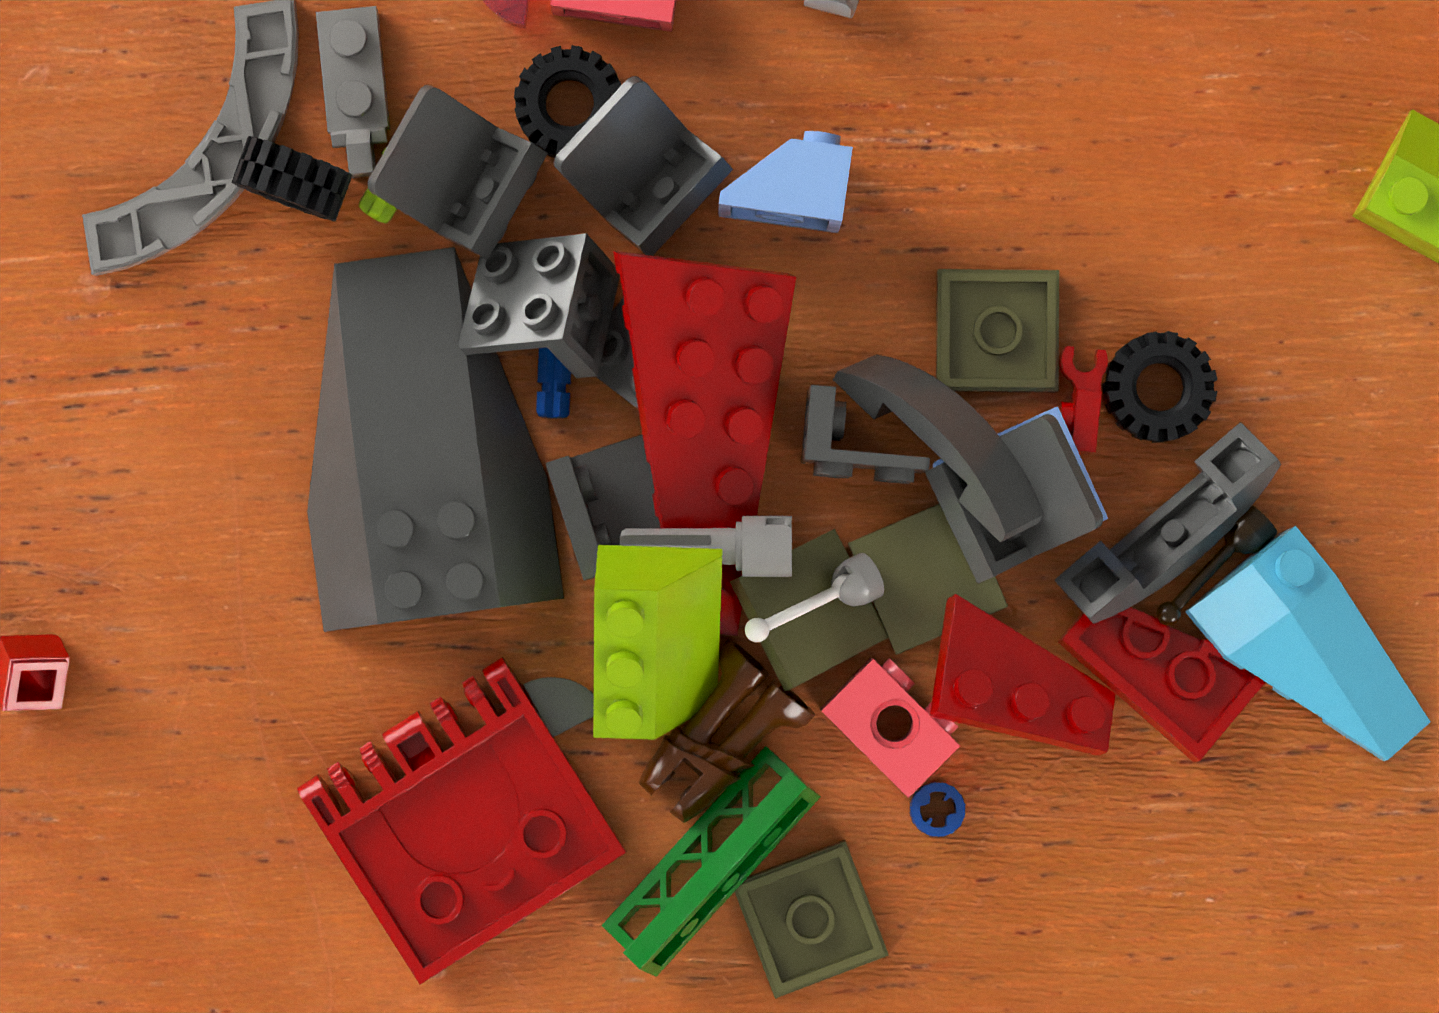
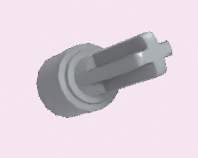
[620,516,792,577]

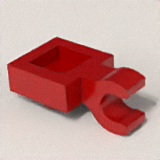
[1059,346,1108,455]

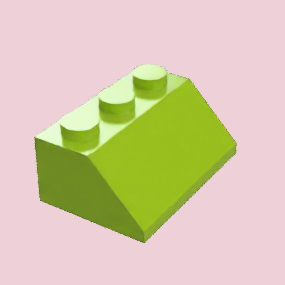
[1353,109,1439,263]
[593,545,722,740]

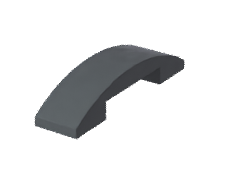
[833,354,1044,542]
[1055,422,1281,624]

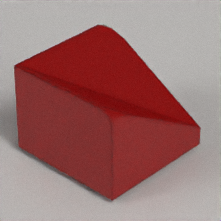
[0,634,70,711]

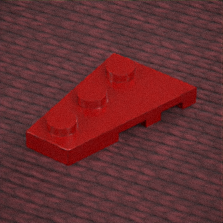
[930,594,1116,756]
[1057,607,1266,763]

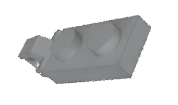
[316,6,390,178]

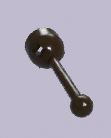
[1156,505,1277,626]

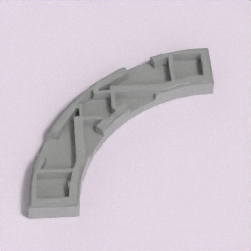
[82,0,299,276]

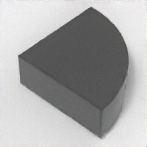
[524,677,594,737]

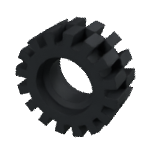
[514,45,621,158]
[231,136,352,221]
[1102,331,1218,443]

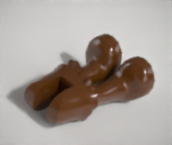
[639,639,815,823]

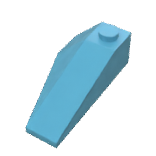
[1185,526,1431,761]

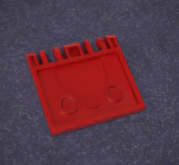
[297,657,627,985]

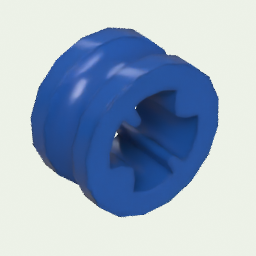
[910,782,965,837]

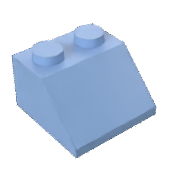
[719,131,853,233]

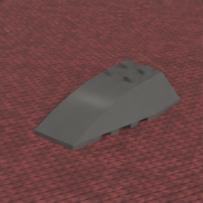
[307,247,564,632]

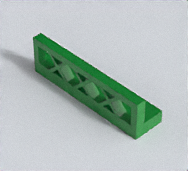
[601,746,821,977]

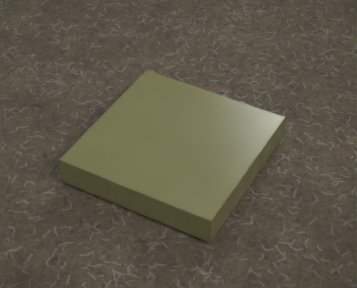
[936,269,1059,393]
[848,504,1008,655]
[730,529,889,691]
[735,840,889,998]

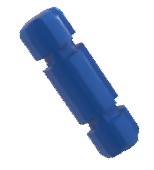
[536,347,571,419]

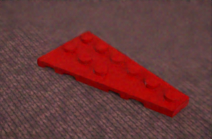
[613,251,796,636]

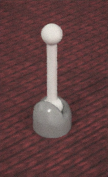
[745,553,884,642]

